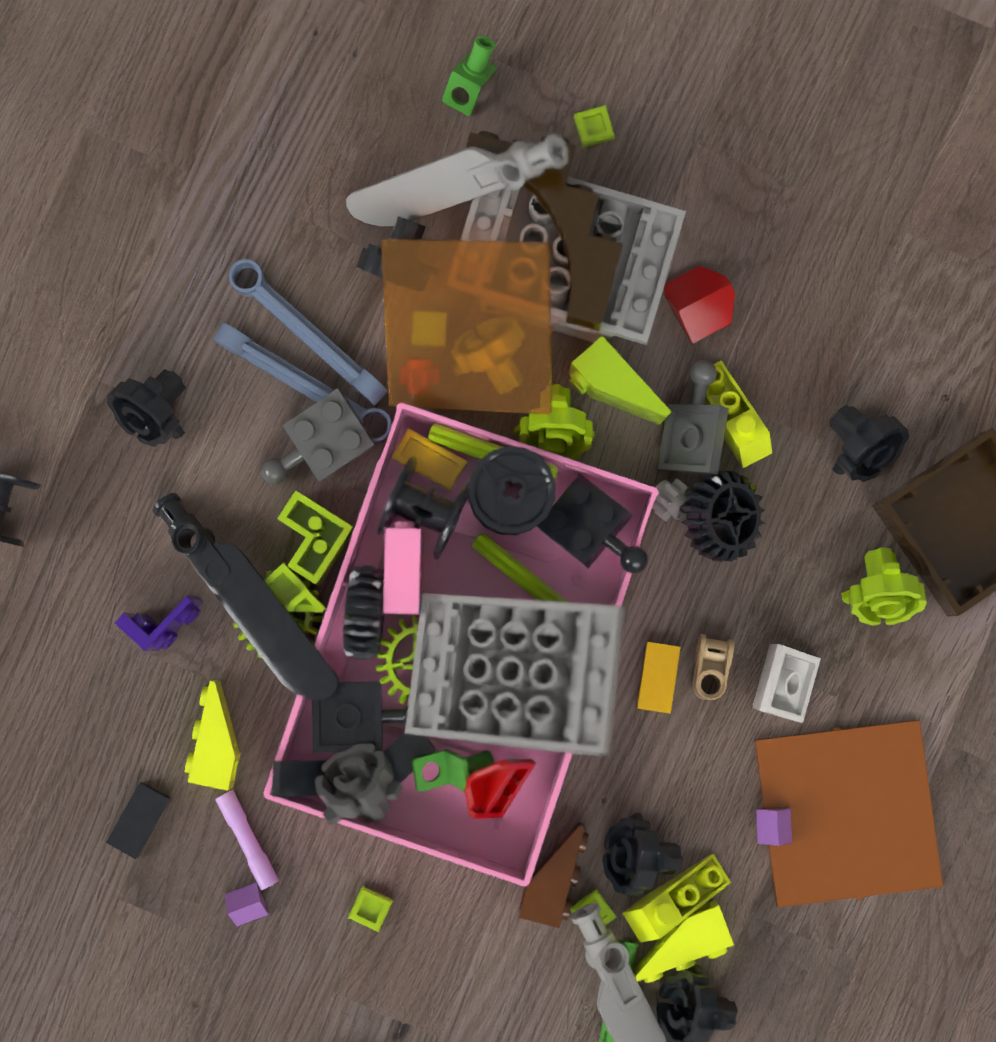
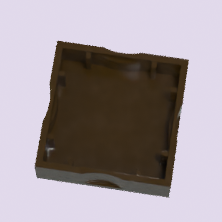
[872,428,996,617]

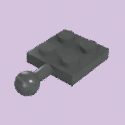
[657,360,729,475]
[261,388,376,485]

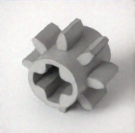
[652,478,692,522]

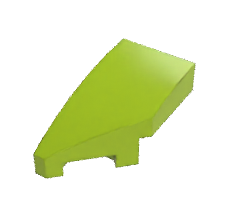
[265,563,326,612]

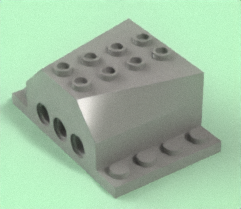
[447,177,686,345]
[405,593,624,756]

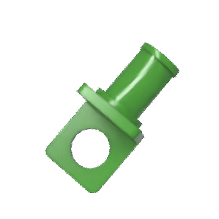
[442,35,497,116]
[412,749,494,792]

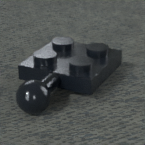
[537,474,648,574]
[312,681,408,753]

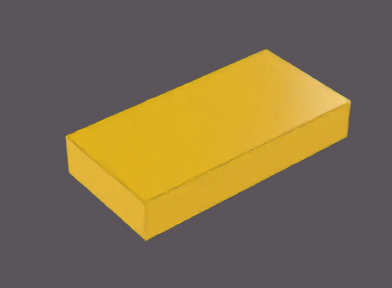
[391,428,467,492]
[636,642,681,714]

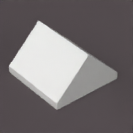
[752,644,821,723]

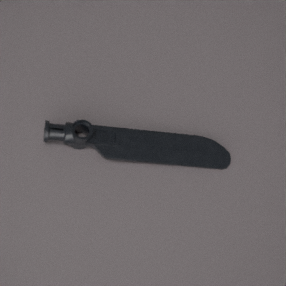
[153,493,340,700]

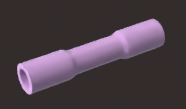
[215,790,279,890]

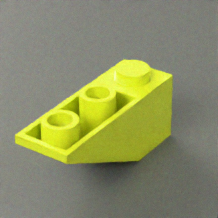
[705,360,772,468]
[185,680,240,791]
[622,854,731,942]
[633,900,734,983]

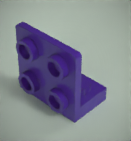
[114,595,203,651]

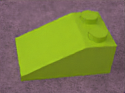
[568,336,671,425]

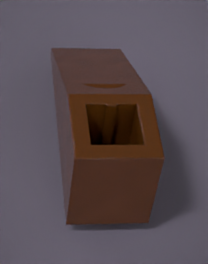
[519,822,589,928]

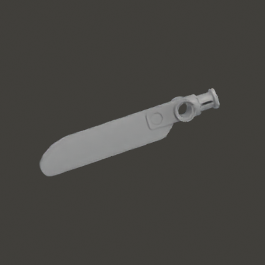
[346,134,568,227]
[571,903,666,1042]

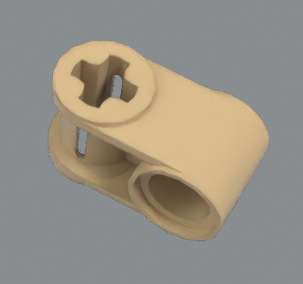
[692,633,734,700]

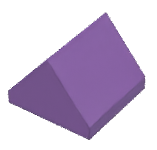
[756,808,792,846]
[225,882,269,927]

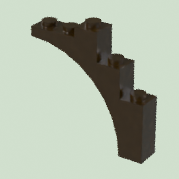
[466,131,623,331]

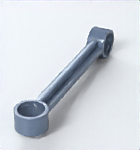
[229,259,388,406]
[212,323,392,443]

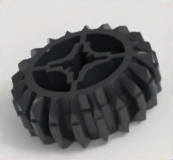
[681,470,766,562]
[343,565,385,659]

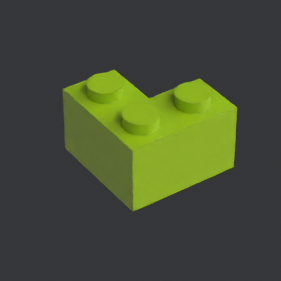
[277,490,354,586]

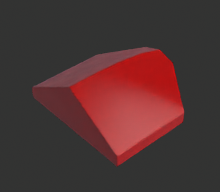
[662,265,735,345]
[464,759,536,819]

